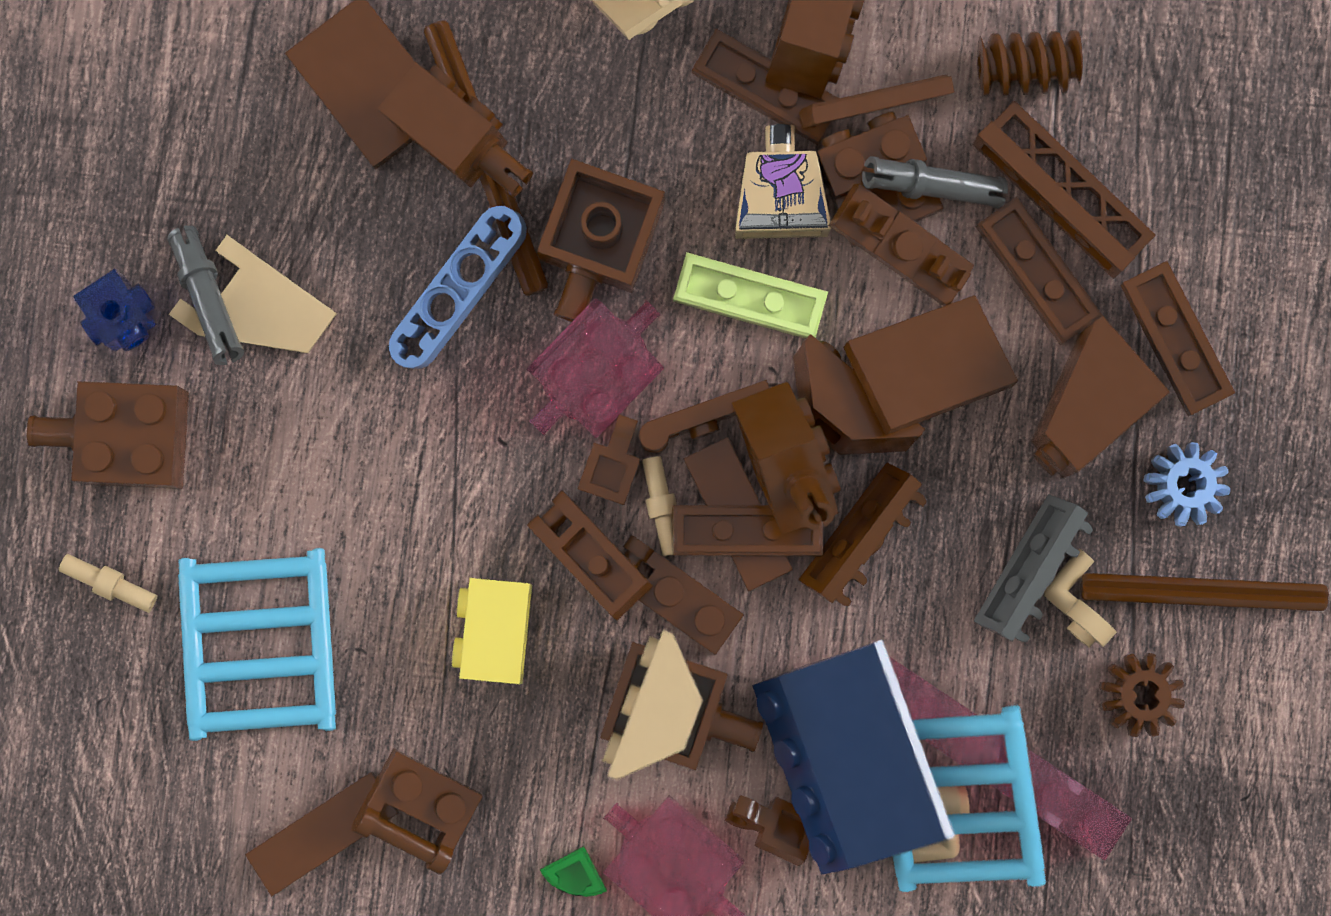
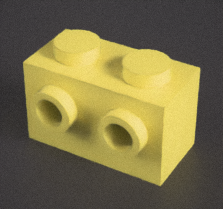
[452,578,532,684]

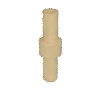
[642,456,677,557]
[59,554,157,613]

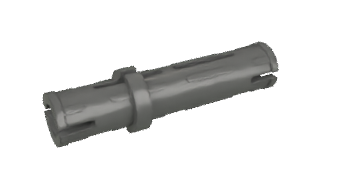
[862,156,1008,208]
[167,226,245,365]

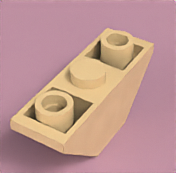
[602,630,702,779]

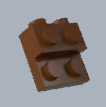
[817,111,944,247]

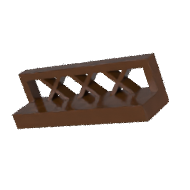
[972,100,1156,279]

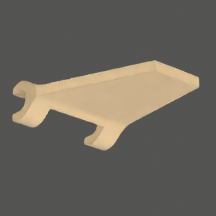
[169,235,337,353]

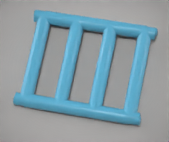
[178,548,336,741]
[893,705,1046,892]

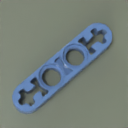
[389,206,527,369]

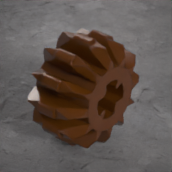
[1099,653,1185,737]

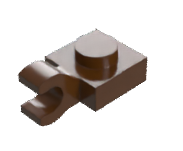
[578,414,640,505]
[725,795,809,866]

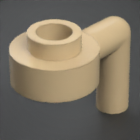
[1044,549,1117,648]
[912,786,969,863]

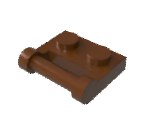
[352,748,483,875]

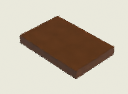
[285,0,415,170]
[843,295,1018,435]

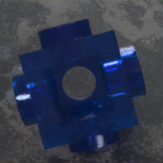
[73,269,157,352]

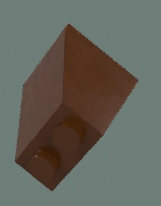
[1031,316,1170,478]

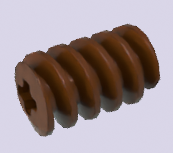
[977,30,1083,96]

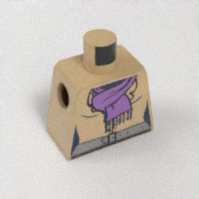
[735,124,831,239]

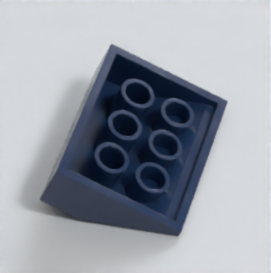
[752,640,955,875]

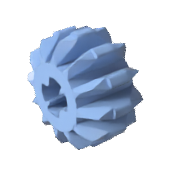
[1144,442,1230,527]

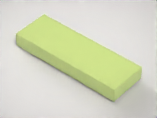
[673,252,828,339]

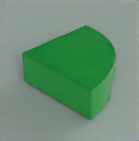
[540,845,607,897]

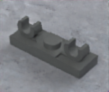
[974,494,1093,642]

